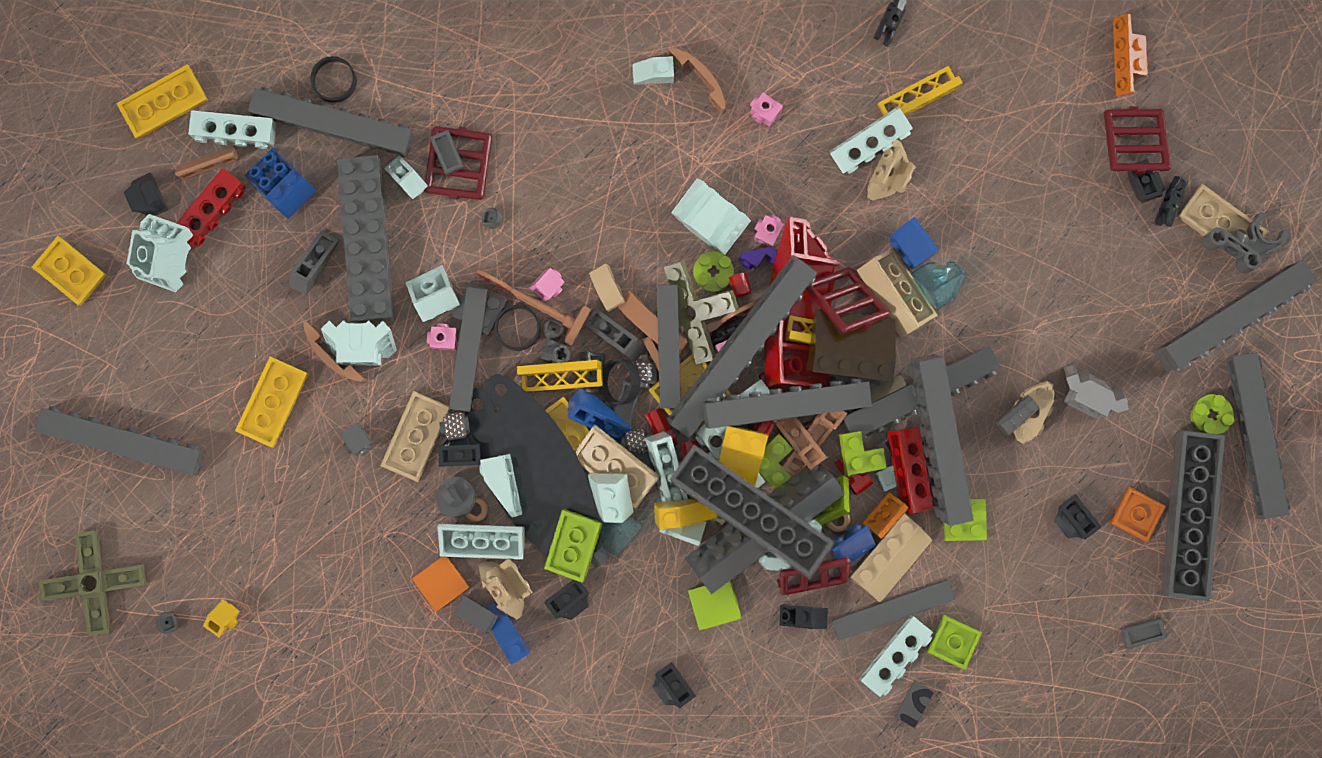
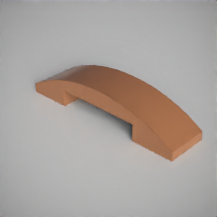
[669,47,726,114]
[618,290,689,352]
[303,321,367,383]
[782,410,847,475]
[772,417,827,470]

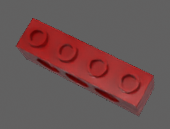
[176,168,246,249]
[887,427,933,513]

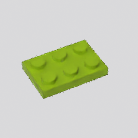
[544,509,602,583]

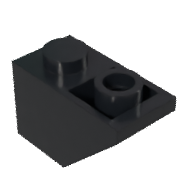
[779,605,828,629]

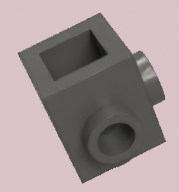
[340,423,374,456]

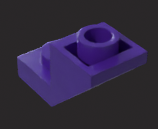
[739,247,777,270]

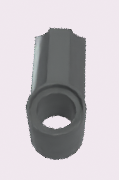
[540,339,571,364]

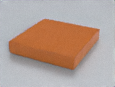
[1110,487,1166,542]
[412,556,470,612]

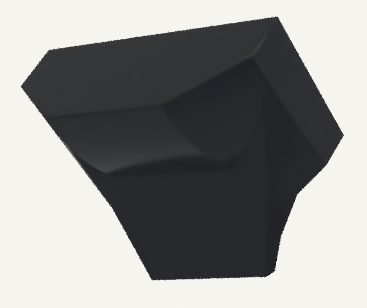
[1127,159,1166,203]
[123,172,168,216]
[438,434,481,467]
[1054,494,1101,540]
[544,580,589,620]
[652,662,696,709]

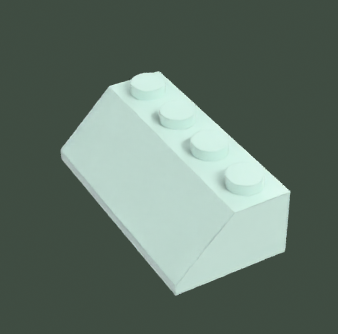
[438,524,525,559]

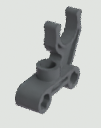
[1202,212,1290,274]

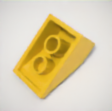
[718,426,768,487]

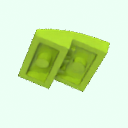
[688,580,742,631]

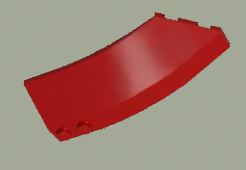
[765,217,840,390]

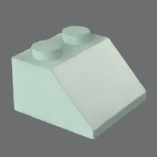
[406,265,460,322]
[588,473,633,523]

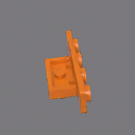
[1113,13,1147,97]

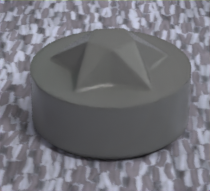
[482,208,502,229]
[544,319,564,340]
[156,612,178,634]

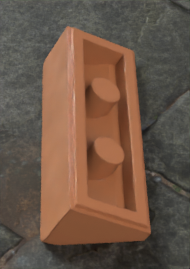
[175,146,239,180]

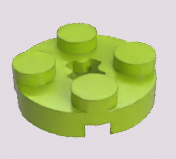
[693,251,734,292]
[1190,394,1234,435]

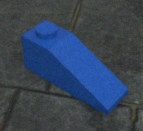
[568,388,631,442]
[485,601,531,665]

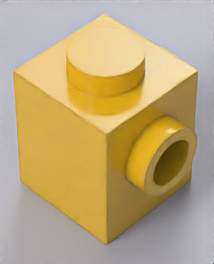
[203,600,240,638]

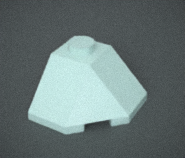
[659,521,706,546]

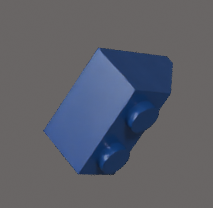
[889,216,939,270]

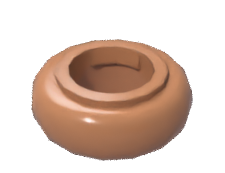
[465,497,489,523]
[825,514,850,533]

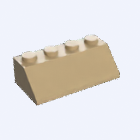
[857,248,938,338]
[849,513,933,603]

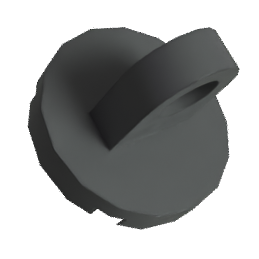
[436,477,477,518]

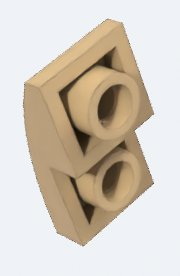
[589,264,626,312]

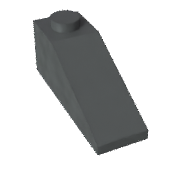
[288,230,339,295]
[583,308,646,363]

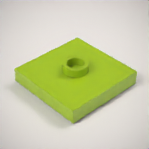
[927,614,982,670]

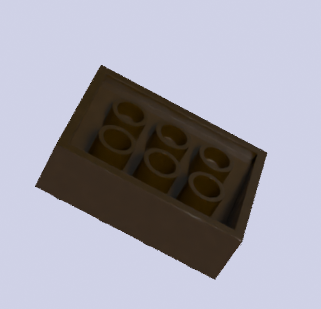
[807,309,896,382]

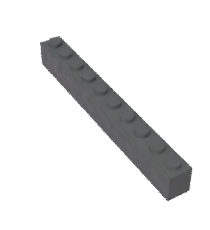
[667,255,817,438]

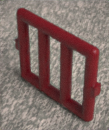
[1104,106,1171,174]
[424,126,492,200]
[806,267,890,333]
[777,557,852,596]

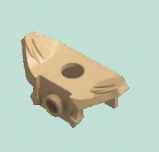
[867,139,917,201]
[1013,381,1055,444]
[478,559,533,620]

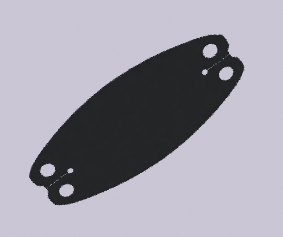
[465,374,602,557]

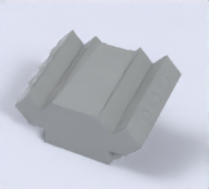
[1063,363,1129,419]

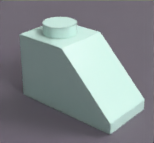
[633,56,674,85]
[384,155,428,199]

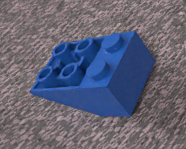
[244,147,317,219]
[829,524,876,569]

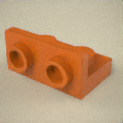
[862,492,908,539]

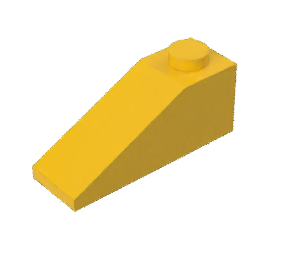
[654,499,717,530]

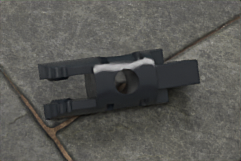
[873,0,907,47]
[1154,176,1188,227]
[709,315,747,346]

